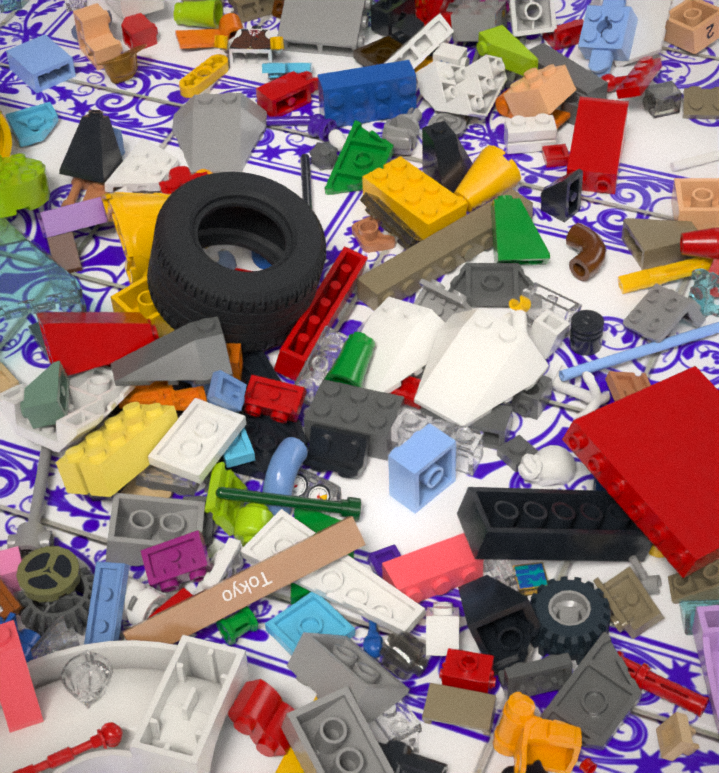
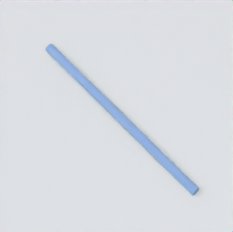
[559,322,719,381]

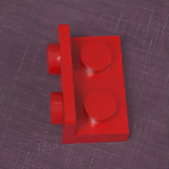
[542,19,584,50]

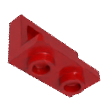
[242,375,307,423]

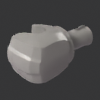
[382,108,422,155]

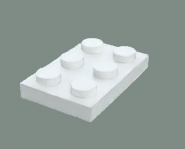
[148,398,246,484]

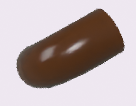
[566,223,607,281]

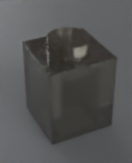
[642,81,682,119]

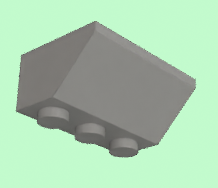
[287,632,409,723]
[281,686,394,773]

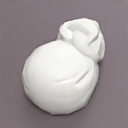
[518,445,576,487]

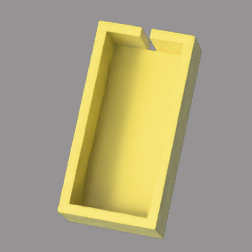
[55,402,178,497]

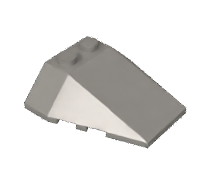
[172,92,267,174]

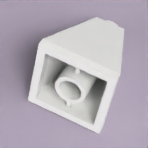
[509,0,557,36]

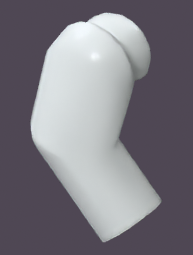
[328,129,346,152]

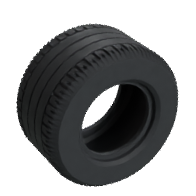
[147,171,326,353]

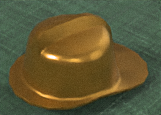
[97,44,147,84]

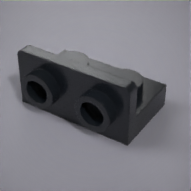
[302,424,370,478]

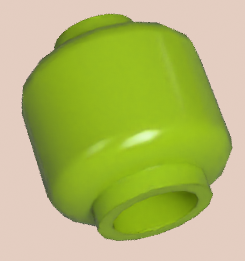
[233,503,274,547]

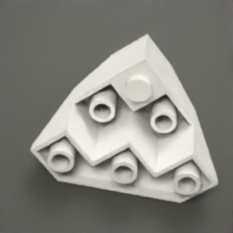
[416,55,507,118]

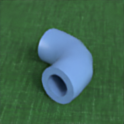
[262,437,308,516]

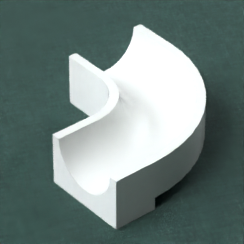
[0,635,250,773]

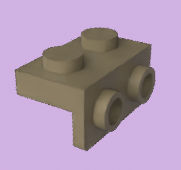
[681,86,719,119]
[593,566,665,639]

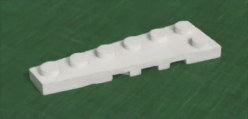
[240,509,426,637]

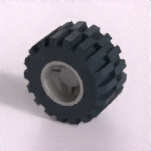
[530,576,611,665]

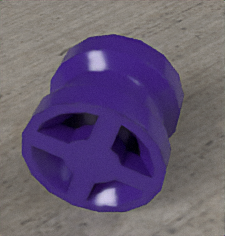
[307,113,337,142]

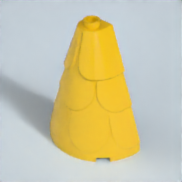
[101,192,208,285]

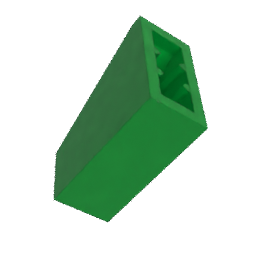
[491,195,550,266]

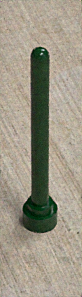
[216,487,361,522]

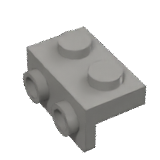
[414,278,472,323]

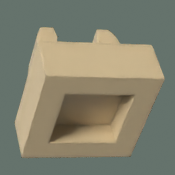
[656,712,700,761]

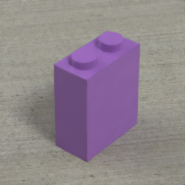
[36,197,107,238]

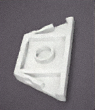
[105,138,178,192]

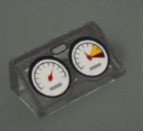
[292,467,342,515]

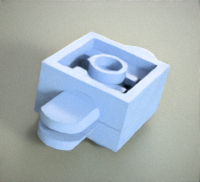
[578,0,638,77]

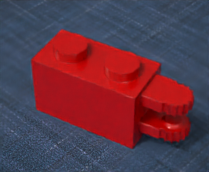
[256,71,318,117]

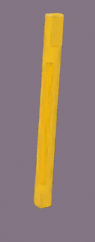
[617,257,713,294]

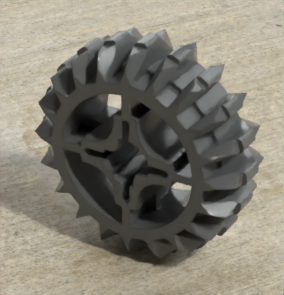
[17,567,94,641]

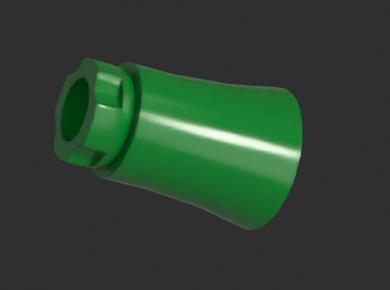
[324,332,375,387]

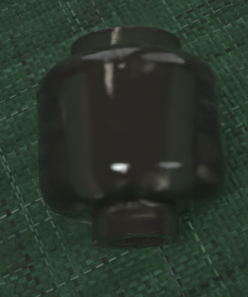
[379,631,430,680]

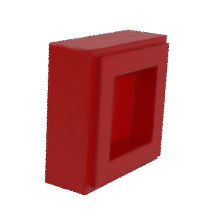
[542,144,569,168]

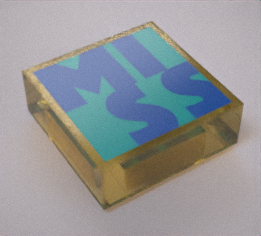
[512,562,548,596]

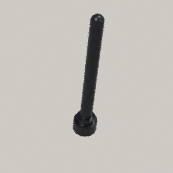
[300,154,313,210]

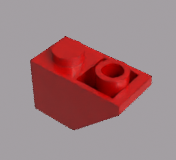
[121,13,158,49]

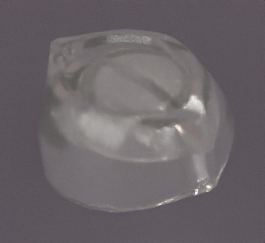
[61,650,113,709]

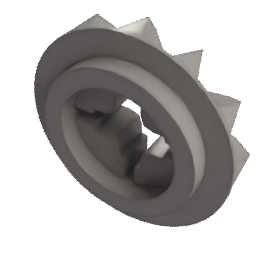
[428,113,466,136]

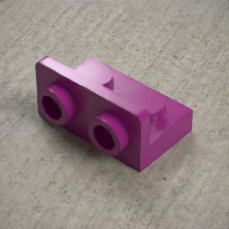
[140,530,214,593]

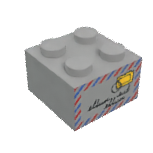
[451,0,507,41]

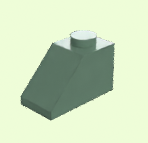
[20,361,70,429]

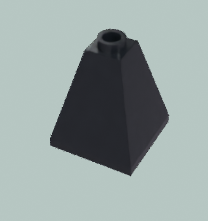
[59,110,123,183]

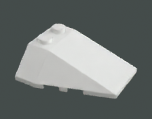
[585,0,674,68]
[357,297,445,393]
[414,308,549,429]
[0,365,136,453]

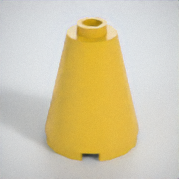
[454,145,521,212]

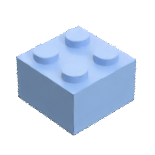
[388,423,456,514]

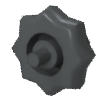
[309,141,338,170]

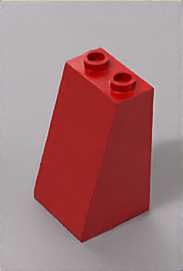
[567,96,629,194]
[36,312,159,376]

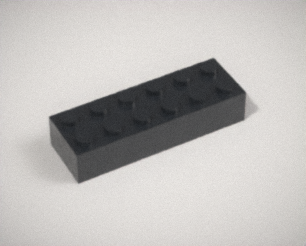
[457,487,653,562]

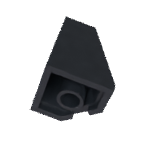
[422,121,473,193]
[458,575,541,676]

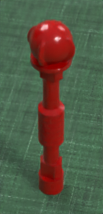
[12,722,123,773]

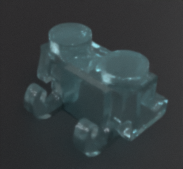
[688,268,719,318]

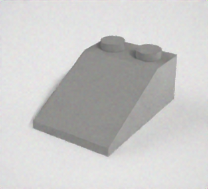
[106,493,205,566]

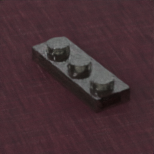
[360,192,422,250]

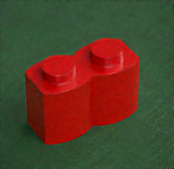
[228,679,295,757]

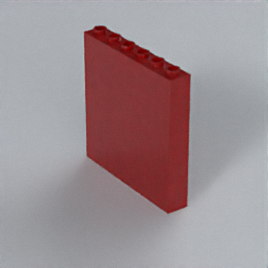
[562,366,719,578]

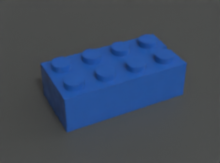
[317,60,417,127]

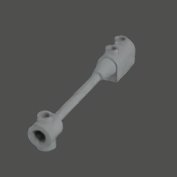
[7,445,54,558]

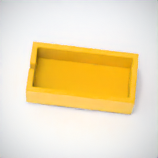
[362,156,467,242]

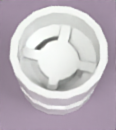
[122,576,168,626]

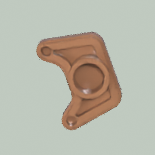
[352,214,396,253]

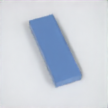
[84,561,130,645]

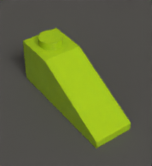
[477,25,538,76]

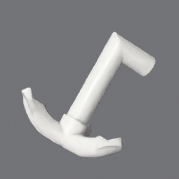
[552,365,610,420]

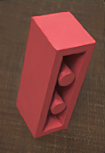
[382,533,484,603]

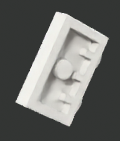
[193,538,244,595]

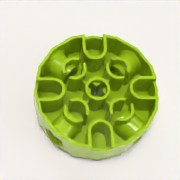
[0,153,50,218]

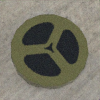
[16,546,81,602]

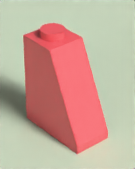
[0,620,44,733]

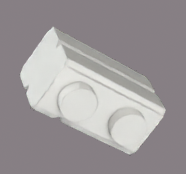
[504,113,557,154]

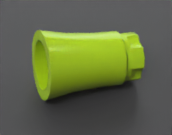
[173,0,223,29]

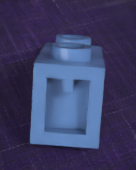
[206,370,247,412]

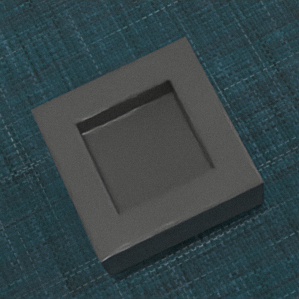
[497,435,538,472]

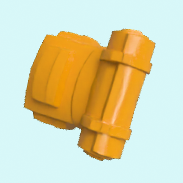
[493,692,582,773]

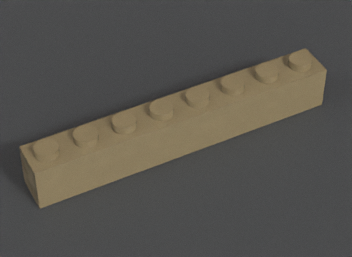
[357,189,533,311]

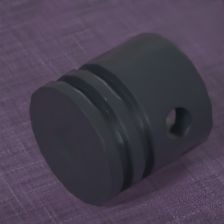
[569,309,604,356]

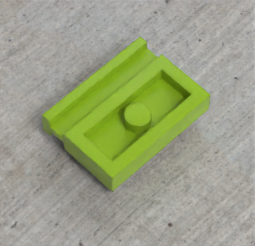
[204,462,247,536]

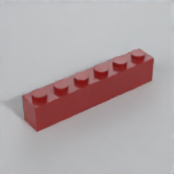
[274,246,368,382]

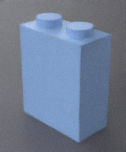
[6,34,76,93]

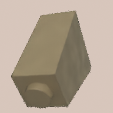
[621,218,697,270]

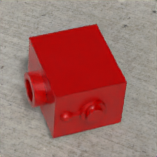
[439,648,496,694]

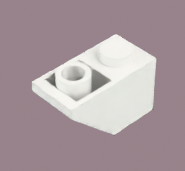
[426,602,459,656]

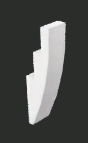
[383,14,454,69]

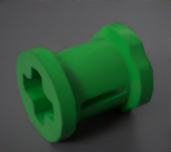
[216,606,258,645]

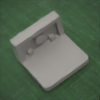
[623,283,706,343]

